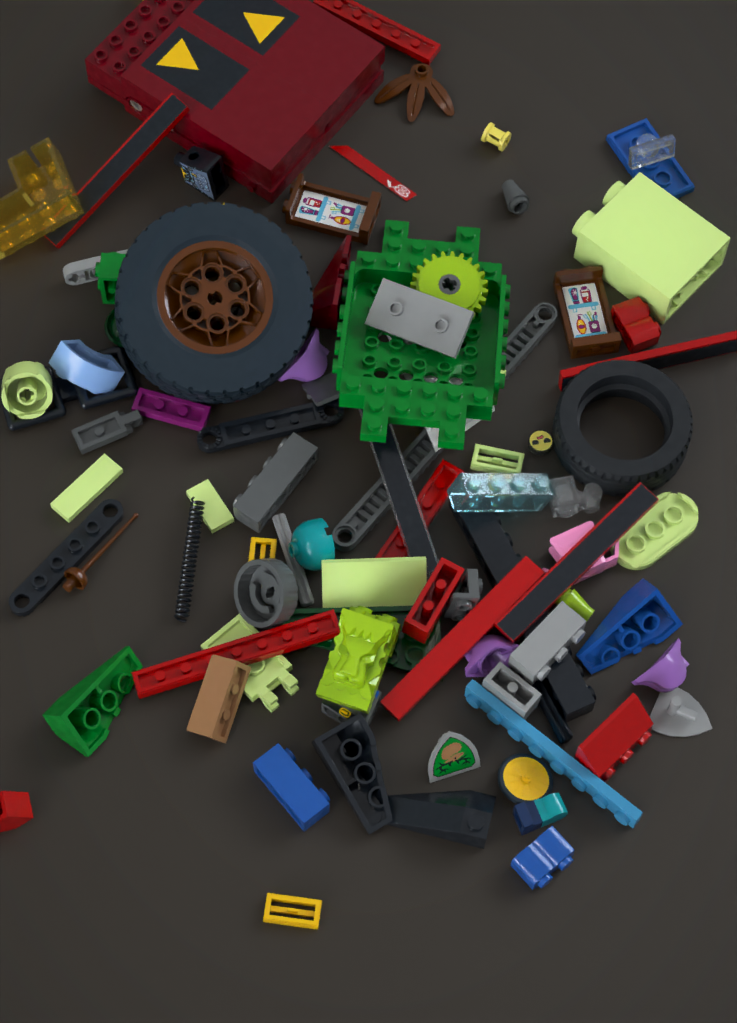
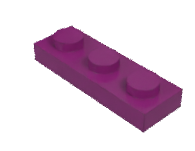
[131,388,211,431]

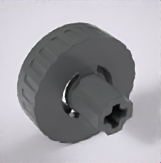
[234,558,299,628]

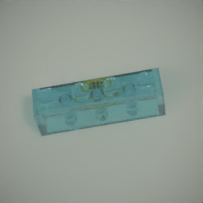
[447,473,555,512]

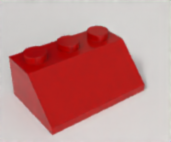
[574,693,654,783]

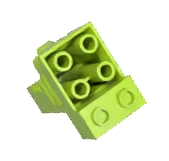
[316,606,401,714]

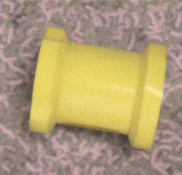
[481,122,512,151]

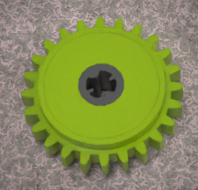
[410,251,488,320]

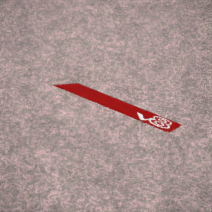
[329,145,417,201]

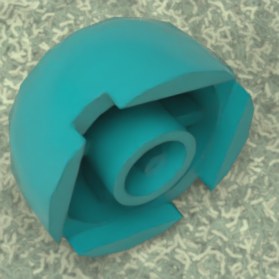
[288,518,335,571]

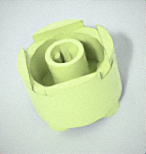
[1,361,53,419]

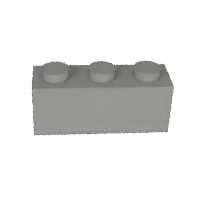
[508,601,586,685]

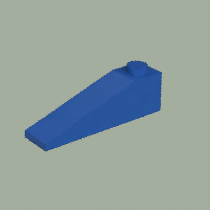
[576,578,683,675]

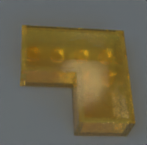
[0,137,84,260]

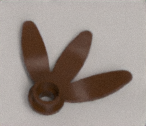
[375,63,455,122]

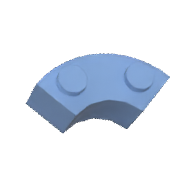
[49,339,125,395]

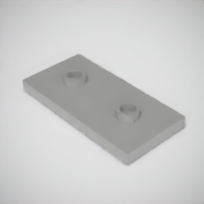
[364,278,475,359]

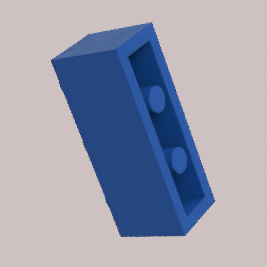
[253,743,330,832]

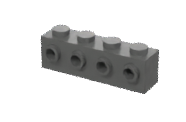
[233,432,318,533]

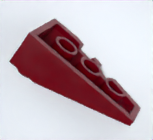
[310,235,352,330]

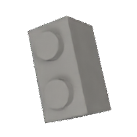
[482,662,542,720]

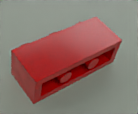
[401,557,465,644]

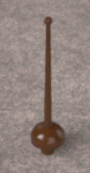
[62,513,139,592]

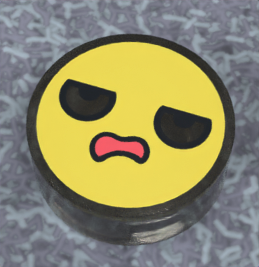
[528,430,553,456]

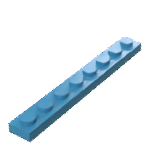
[464,679,643,828]

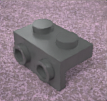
[444,569,483,621]

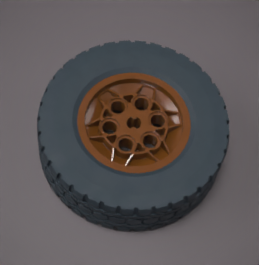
[115,202,313,404]

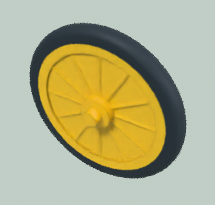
[497,753,553,804]

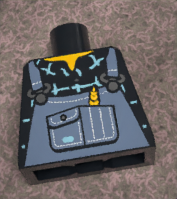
[174,146,229,201]

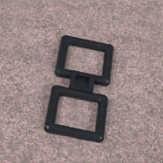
[0,345,138,431]

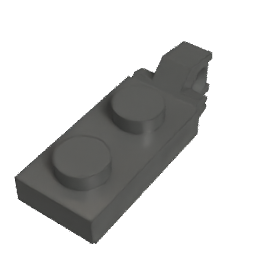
[71,409,143,455]

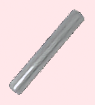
[272,513,314,607]

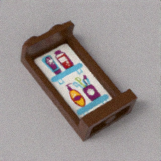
[282,173,382,245]
[553,266,622,359]

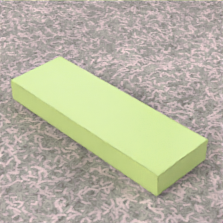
[50,453,123,523]

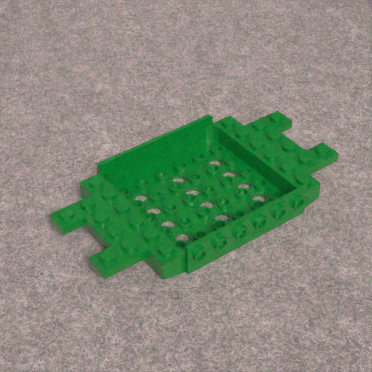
[332,220,511,450]

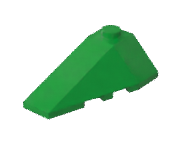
[42,646,143,757]

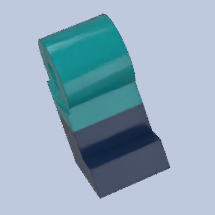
[512,792,568,835]

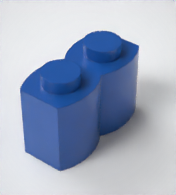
[511,826,575,890]

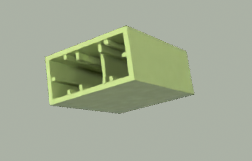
[572,172,731,324]

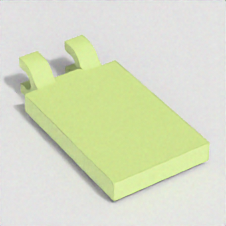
[200,613,299,713]

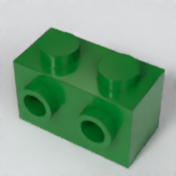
[95,252,126,304]

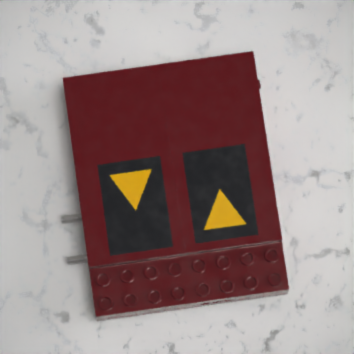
[85,0,385,204]

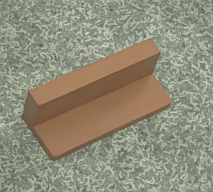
[187,654,252,744]

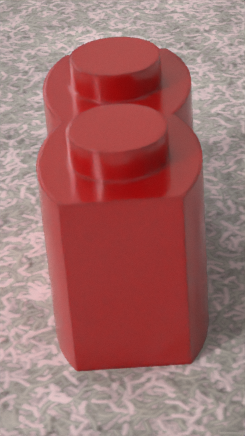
[611,296,661,354]

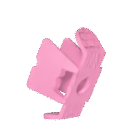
[542,521,619,585]

